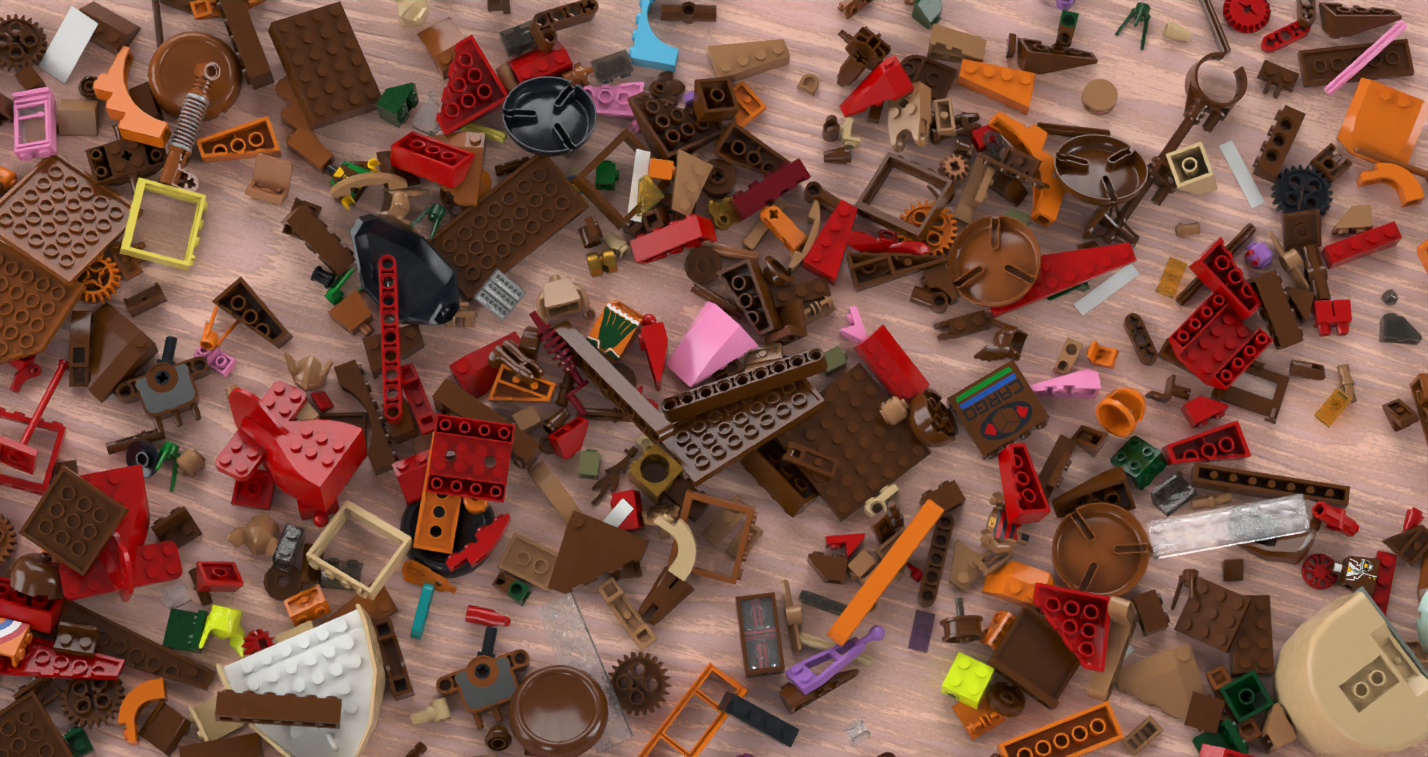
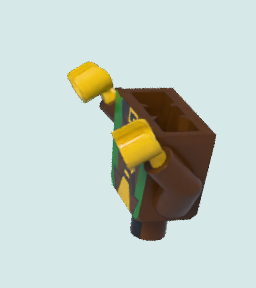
[325,158,381,211]

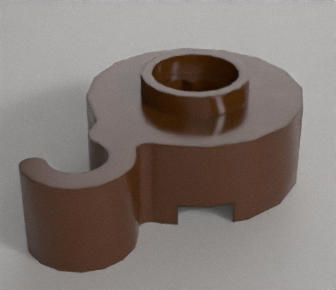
[702,159,736,199]

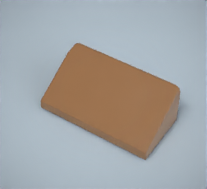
[933,98,957,136]

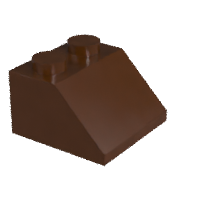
[693,76,740,123]

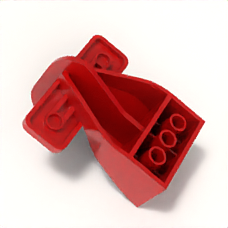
[215,381,368,513]
[58,464,182,602]

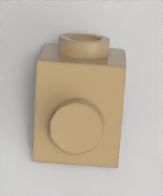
[839,118,861,149]

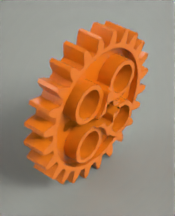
[897,200,958,255]

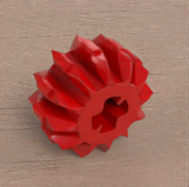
[241,629,276,655]

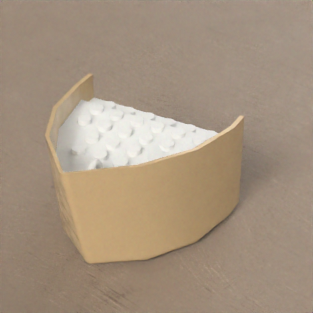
[216,604,387,757]

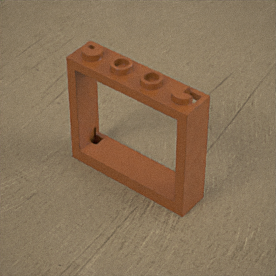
[667,489,758,585]

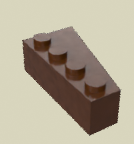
[280,205,356,276]
[716,258,783,336]
[1246,270,1304,350]
[212,277,293,349]

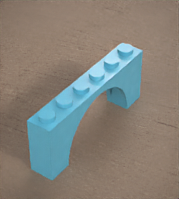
[628,0,678,73]

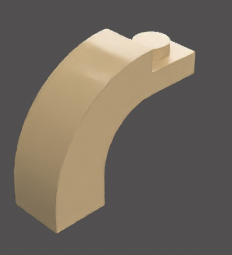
[654,513,697,581]

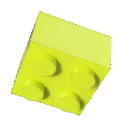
[941,652,995,709]

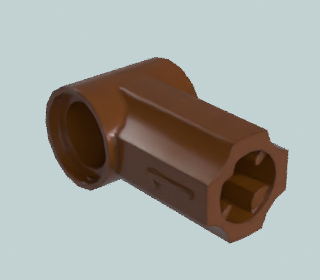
[804,181,841,214]
[910,285,948,314]

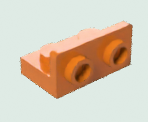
[283,584,331,627]
[979,610,1016,651]

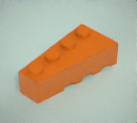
[957,59,1036,116]

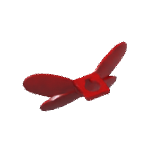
[846,229,930,255]

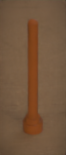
[1354,146,1428,182]

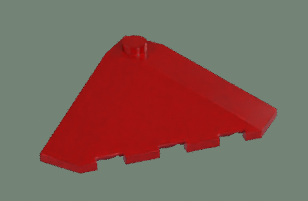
[436,35,508,136]
[1033,582,1111,672]

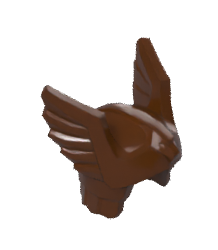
[974,317,1028,362]

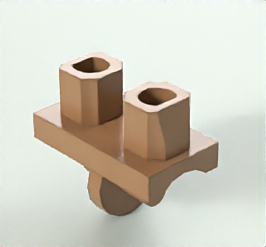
[444,297,477,328]

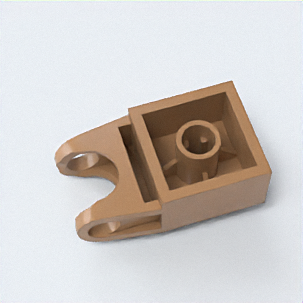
[888,81,932,153]

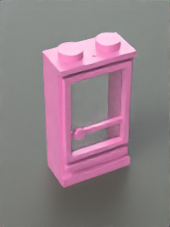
[12,87,57,161]

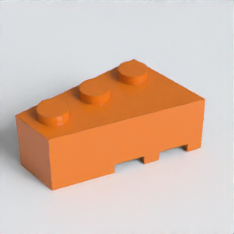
[488,364,558,403]

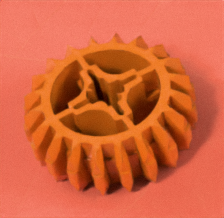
[76,254,122,304]

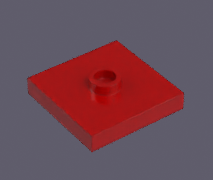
[231,469,276,511]

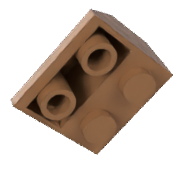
[1259,703,1297,754]

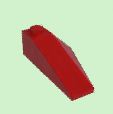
[839,55,915,118]

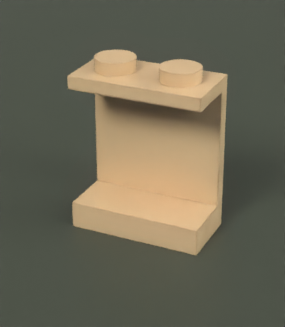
[188,688,248,742]

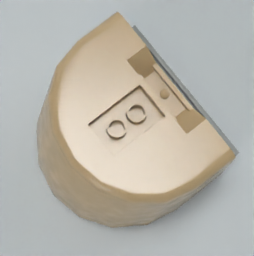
[1272,586,1428,757]

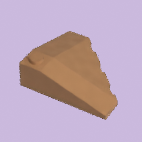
[1116,644,1205,720]

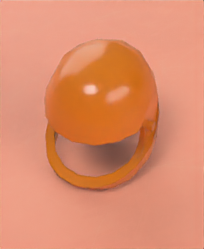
[1095,387,1146,437]

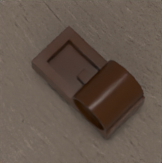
[578,216,603,249]

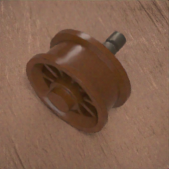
[940,598,985,644]

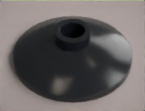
[126,440,159,478]

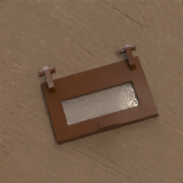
[1211,360,1290,424]

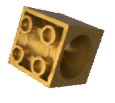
[629,444,684,505]

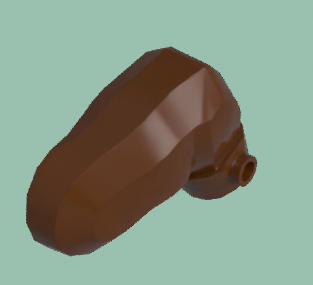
[1227,499,1322,565]

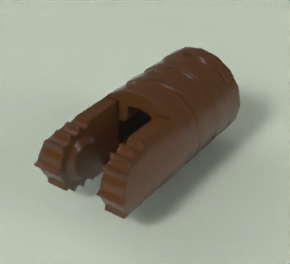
[822,114,840,142]
[1289,360,1326,381]

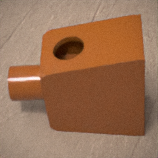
[328,289,374,337]

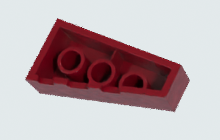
[729,158,811,221]

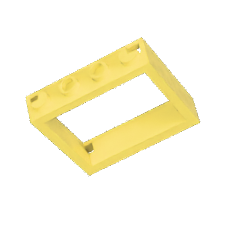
[119,178,208,271]

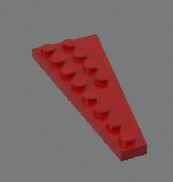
[990,242,1137,318]
[0,636,125,680]

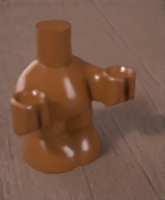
[562,62,594,87]

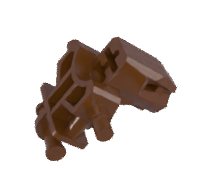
[837,26,891,87]

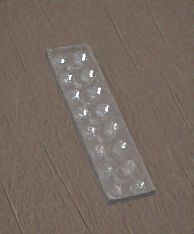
[1147,494,1310,559]
[536,592,634,753]

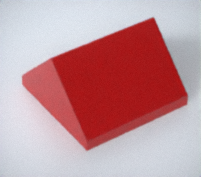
[196,561,244,592]

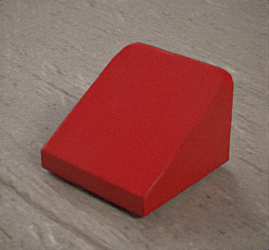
[310,391,334,413]

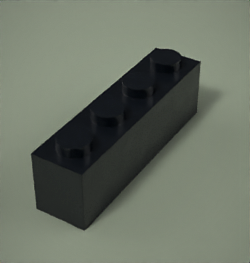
[717,692,799,748]

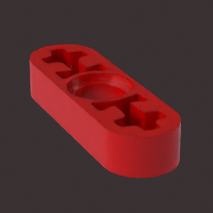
[1260,21,1311,53]

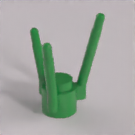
[324,269,364,306]
[155,441,181,492]

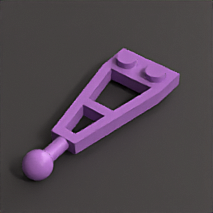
[785,625,885,695]

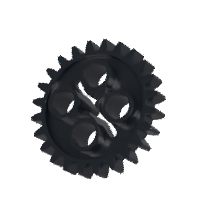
[1271,164,1333,218]

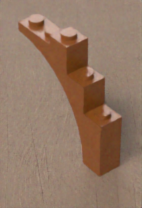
[275,75,335,174]

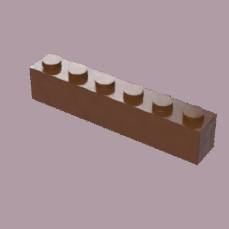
[215,689,342,729]

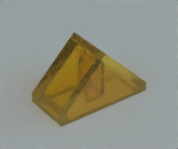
[636,175,665,217]
[1314,388,1352,427]

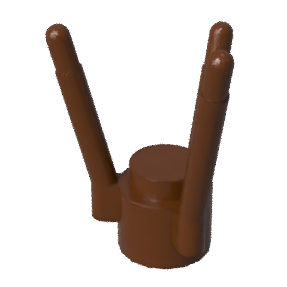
[1171,569,1199,610]

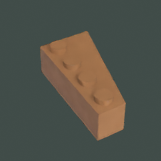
[707,39,790,83]

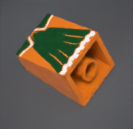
[586,299,643,361]

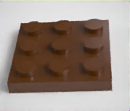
[1174,576,1252,654]

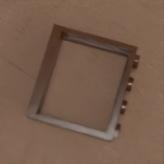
[572,128,673,230]
[855,152,956,242]

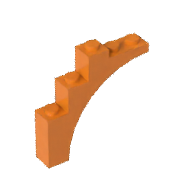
[93,46,171,149]
[988,111,1065,228]

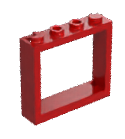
[0,407,67,496]

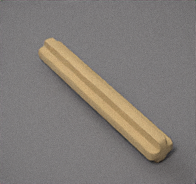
[799,633,874,667]

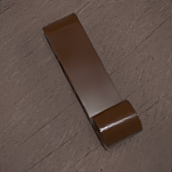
[529,0,599,52]

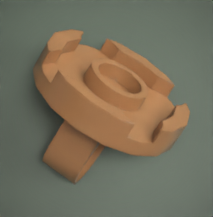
[641,503,681,540]

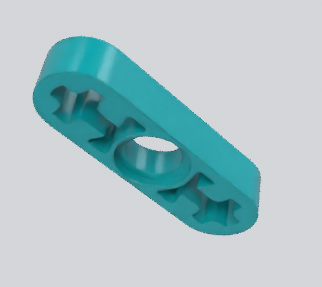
[410,583,435,640]

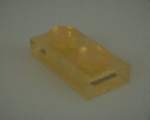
[1155,257,1187,299]

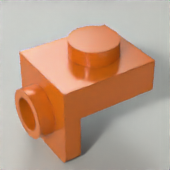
[1086,341,1119,369]

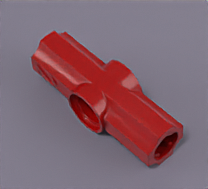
[1312,502,1359,537]

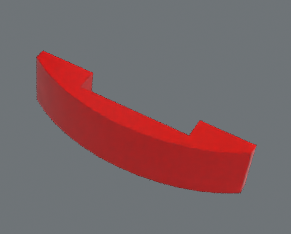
[401,362,436,435]

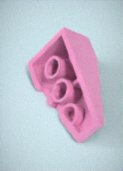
[1030,369,1101,399]

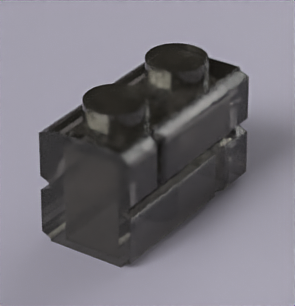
[499,20,538,57]
[272,524,305,573]

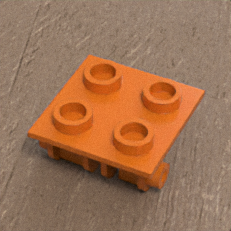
[952,690,1006,741]

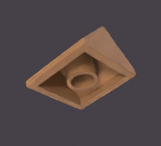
[57,99,100,136]

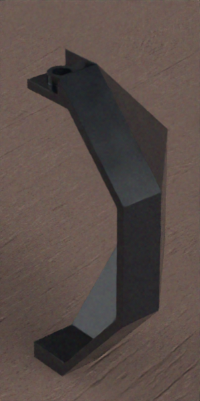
[350,214,460,325]

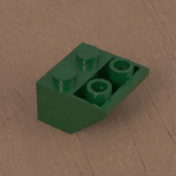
[376,82,419,128]

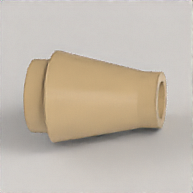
[1163,21,1192,42]
[604,232,632,259]

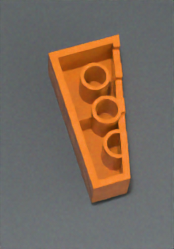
[196,116,282,163]

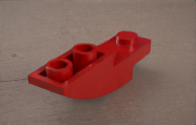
[446,513,511,572]

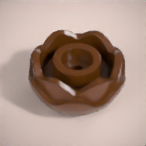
[78,76,98,99]

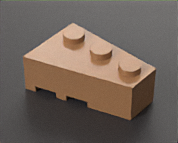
[927,23,987,64]
[670,149,713,217]

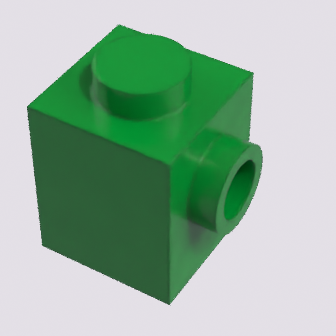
[596,160,619,191]

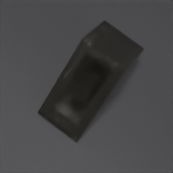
[1379,313,1422,345]

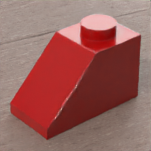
[548,416,589,460]

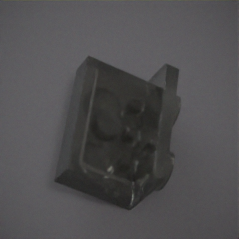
[590,49,634,85]
[1150,471,1197,517]
[320,558,364,591]

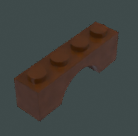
[372,617,415,701]

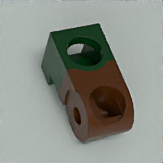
[1055,10,1079,48]
[492,571,532,607]

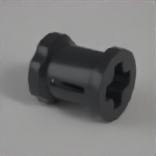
[311,265,336,289]

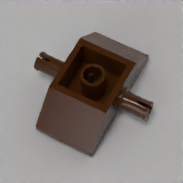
[85,123,167,195]

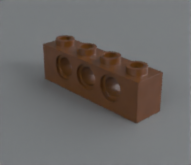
[1252,105,1306,183]

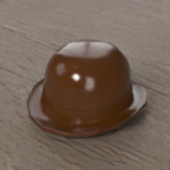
[763,256,795,288]

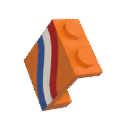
[0,617,33,667]

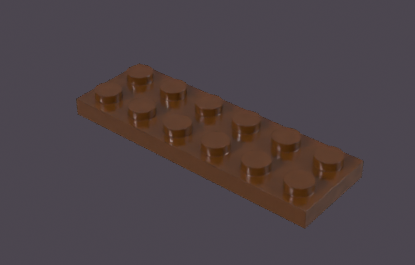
[1297,39,1414,88]

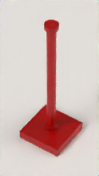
[0,359,69,475]

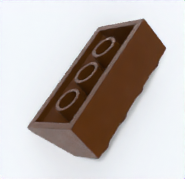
[740,439,820,518]

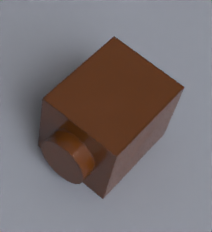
[14,64,46,91]

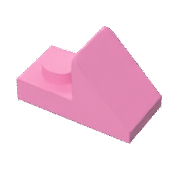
[840,306,867,344]

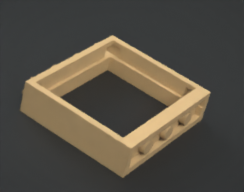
[306,500,413,600]

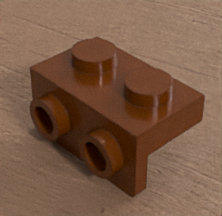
[13,677,62,707]

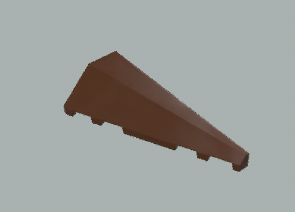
[845,251,948,292]

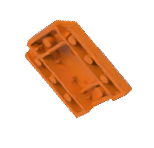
[1336,78,1428,164]

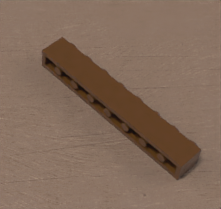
[1190,463,1350,509]

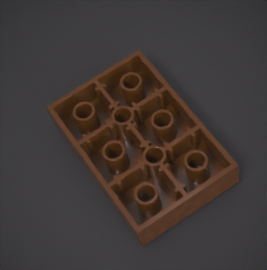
[268,1,382,131]

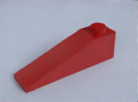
[449,331,521,399]

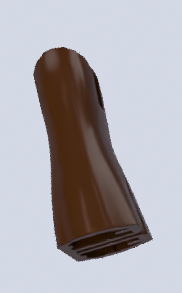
[638,566,695,626]

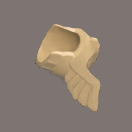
[394,0,430,28]

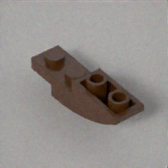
[69,311,92,387]

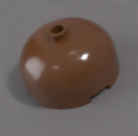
[907,389,958,448]
[8,552,64,600]

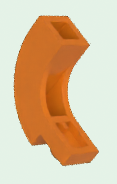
[1356,163,1425,208]
[118,678,168,745]

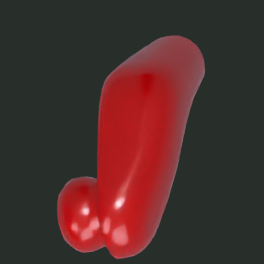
[10,364,42,393]

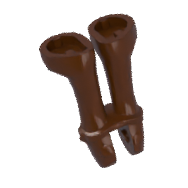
[929,111,982,145]
[488,340,544,384]

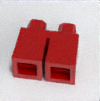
[1311,299,1352,337]

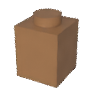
[511,405,542,434]

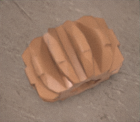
[938,153,970,186]

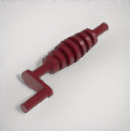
[529,310,590,417]

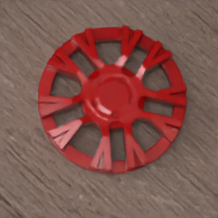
[1301,553,1338,590]

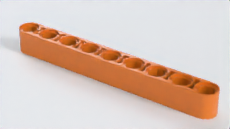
[826,499,945,647]

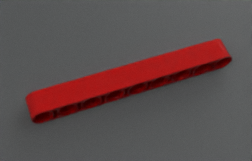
[378,255,403,425]

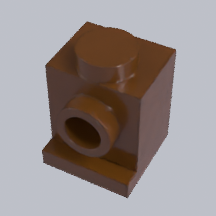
[642,207,671,232]

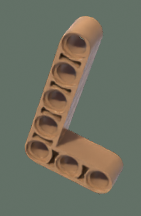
[1087,596,1138,702]

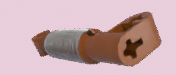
[158,62,221,192]

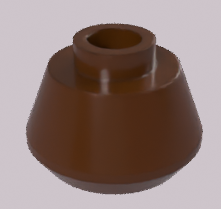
[485,725,512,751]

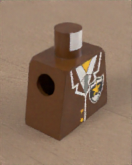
[1330,556,1380,596]

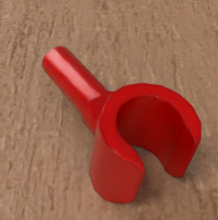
[906,561,923,582]

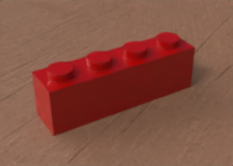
[1321,221,1402,270]

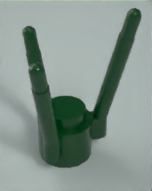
[1115,2,1151,50]
[410,203,446,240]

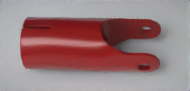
[465,604,511,627]

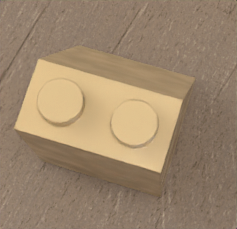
[1166,141,1218,195]

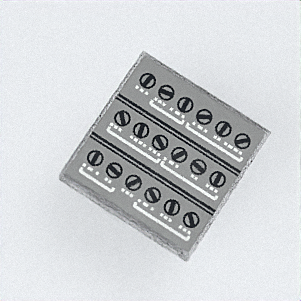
[473,268,527,322]

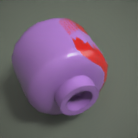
[1244,242,1273,270]

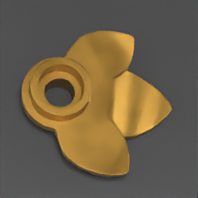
[708,196,741,230]

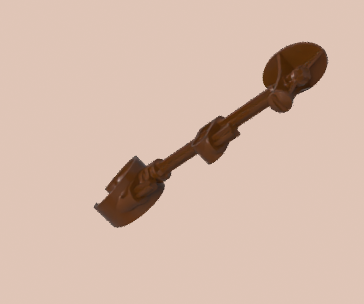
[1082,52,1247,249]

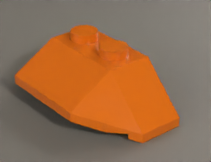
[981,560,1056,614]

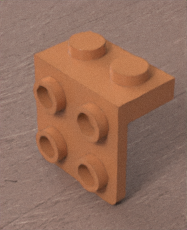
[245,153,293,205]

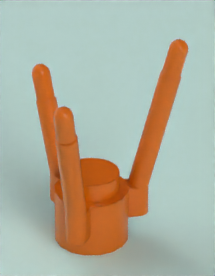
[200,305,239,351]

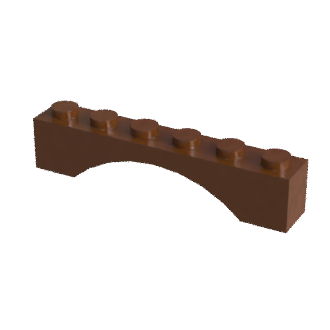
[334,359,399,476]

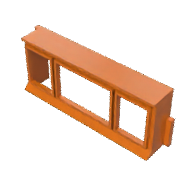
[637,663,750,757]

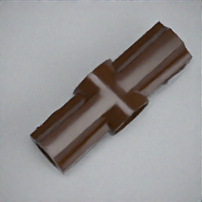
[661,1,717,24]
[1301,245,1331,302]

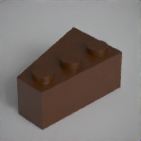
[362,325,425,380]

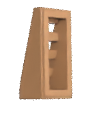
[1120,715,1164,756]

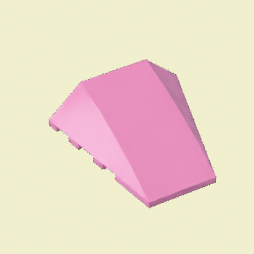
[665,301,759,389]

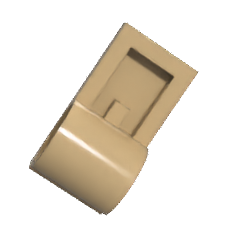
[863,483,899,519]

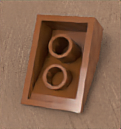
[417,17,465,80]

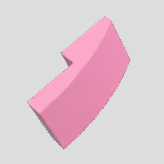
[193,346,238,377]

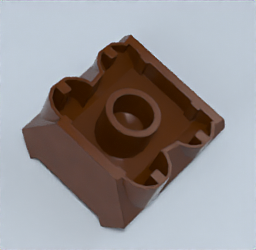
[138,700,192,757]

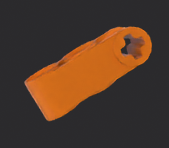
[759,206,808,254]

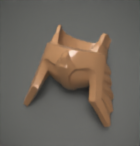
[377,188,430,234]
[283,352,333,392]
[226,513,279,557]

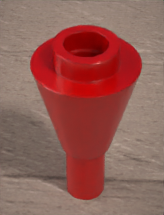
[1402,507,1425,532]

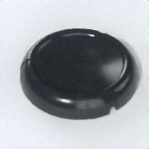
[502,76,597,157]
[400,494,496,578]

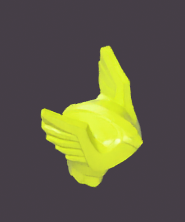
[199,604,245,657]

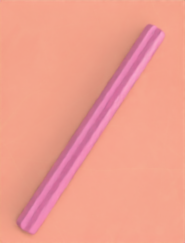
[1324,20,1407,96]

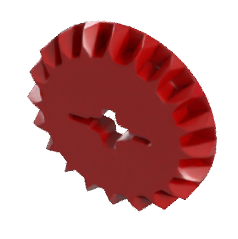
[1223,0,1271,34]

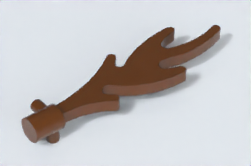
[591,446,639,505]

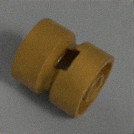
[586,248,618,278]

